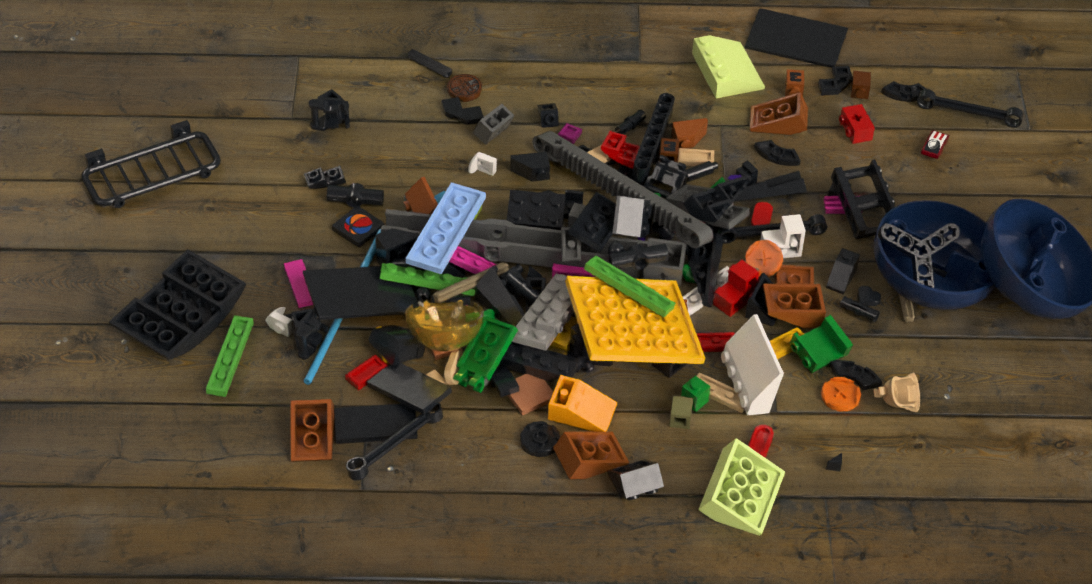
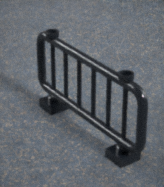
[81,120,221,208]

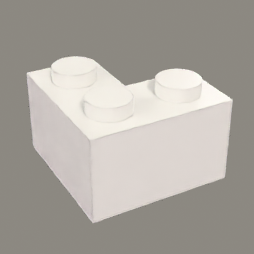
[760,214,806,258]

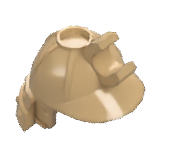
[874,373,920,412]

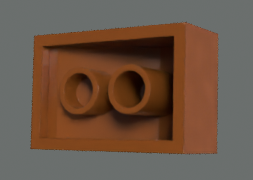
[750,92,808,135]
[763,284,826,328]
[291,399,334,462]
[553,432,629,479]

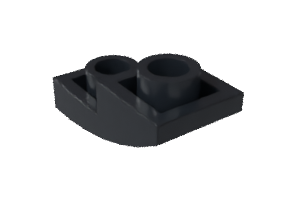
[304,166,346,189]
[490,365,519,397]

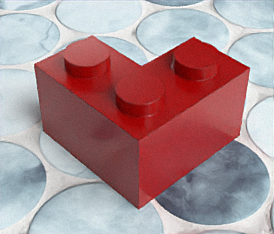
[713,260,759,317]

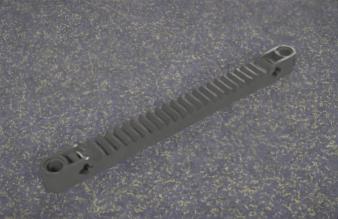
[532,131,713,248]

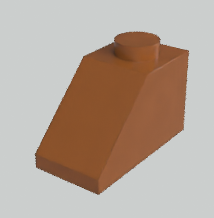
[671,118,708,148]

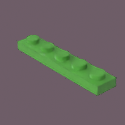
[584,256,676,317]
[380,263,475,296]
[206,315,254,397]

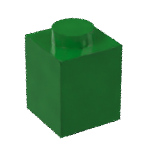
[681,375,710,412]

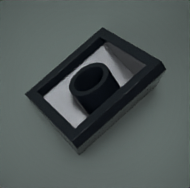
[745,273,777,326]

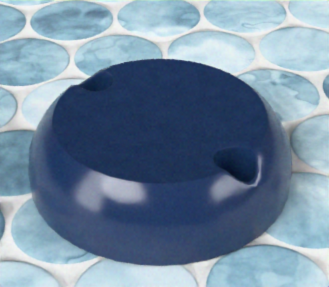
[981,199,1092,319]
[874,200,996,310]

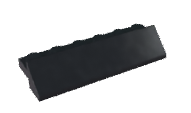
[462,325,586,382]

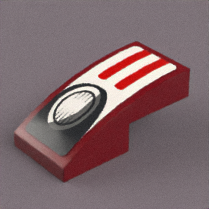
[921,130,950,159]

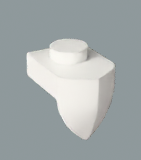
[468,152,497,176]
[266,307,293,337]

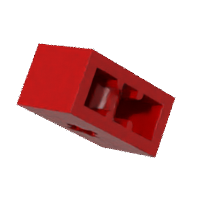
[839,104,875,144]

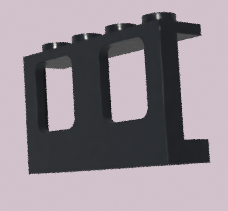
[831,159,895,239]

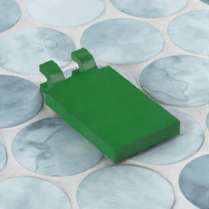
[453,316,518,393]

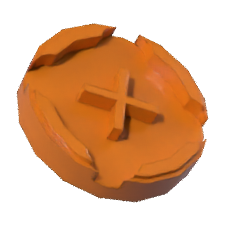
[745,240,783,277]
[821,377,861,412]

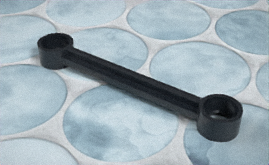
[917,89,1023,128]
[716,214,828,244]
[346,403,443,480]

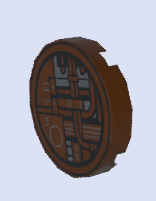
[447,74,482,102]

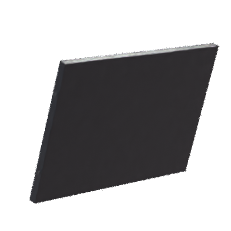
[745,8,848,68]
[302,266,421,320]

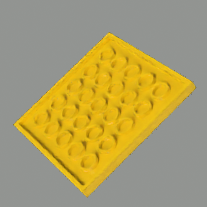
[565,276,705,364]

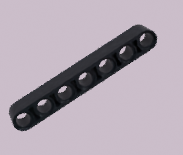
[632,93,675,183]

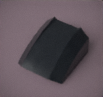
[368,325,426,366]

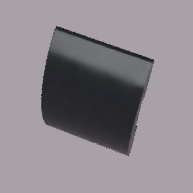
[109,249,246,360]

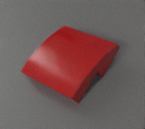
[601,131,640,168]

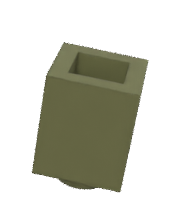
[670,396,693,429]

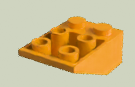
[548,375,617,432]

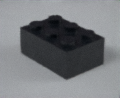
[507,190,566,230]

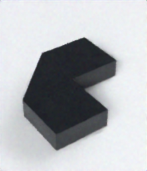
[818,66,852,96]
[441,97,484,125]

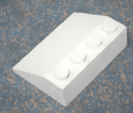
[721,314,784,415]

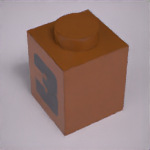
[785,69,804,96]

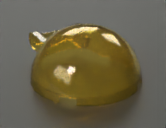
[405,300,484,351]

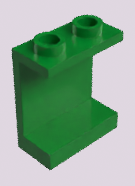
[789,315,853,374]

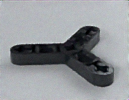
[878,223,960,288]

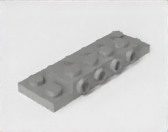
[512,274,574,351]

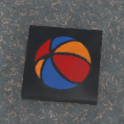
[332,205,385,248]

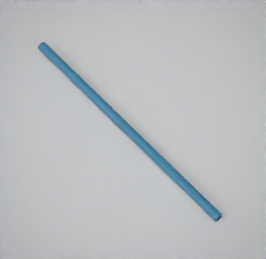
[304,229,381,385]

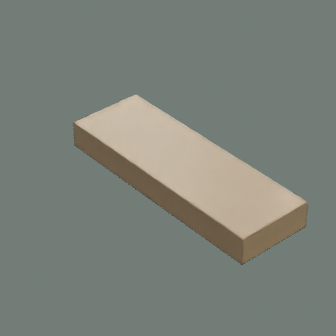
[697,372,745,413]

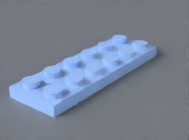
[406,182,486,274]

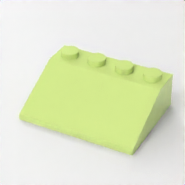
[692,35,765,99]
[698,438,785,536]

